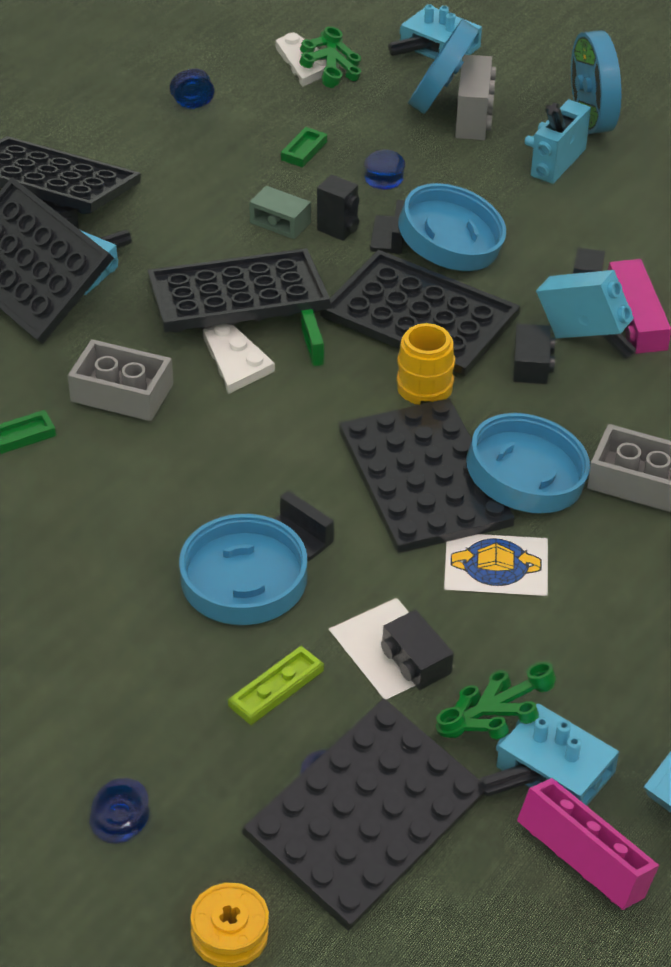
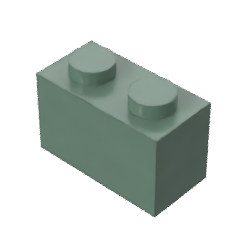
[249,186,311,239]

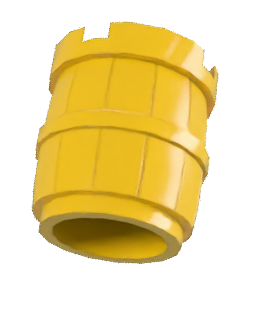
[396,323,455,405]

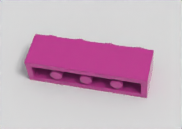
[608,259,671,354]
[517,778,659,910]

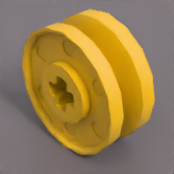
[190,882,269,967]

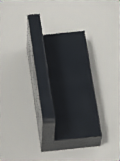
[370,200,405,254]
[274,490,334,561]

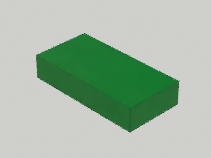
[281,127,327,168]
[301,309,324,366]
[0,410,56,454]

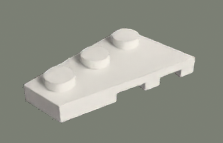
[276,32,339,87]
[203,324,275,394]

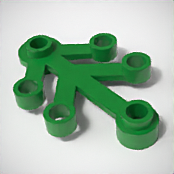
[299,26,361,88]
[436,661,556,739]

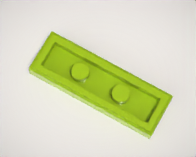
[228,645,324,725]

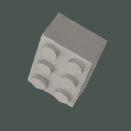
[455,55,496,140]
[68,339,174,421]
[587,424,671,512]

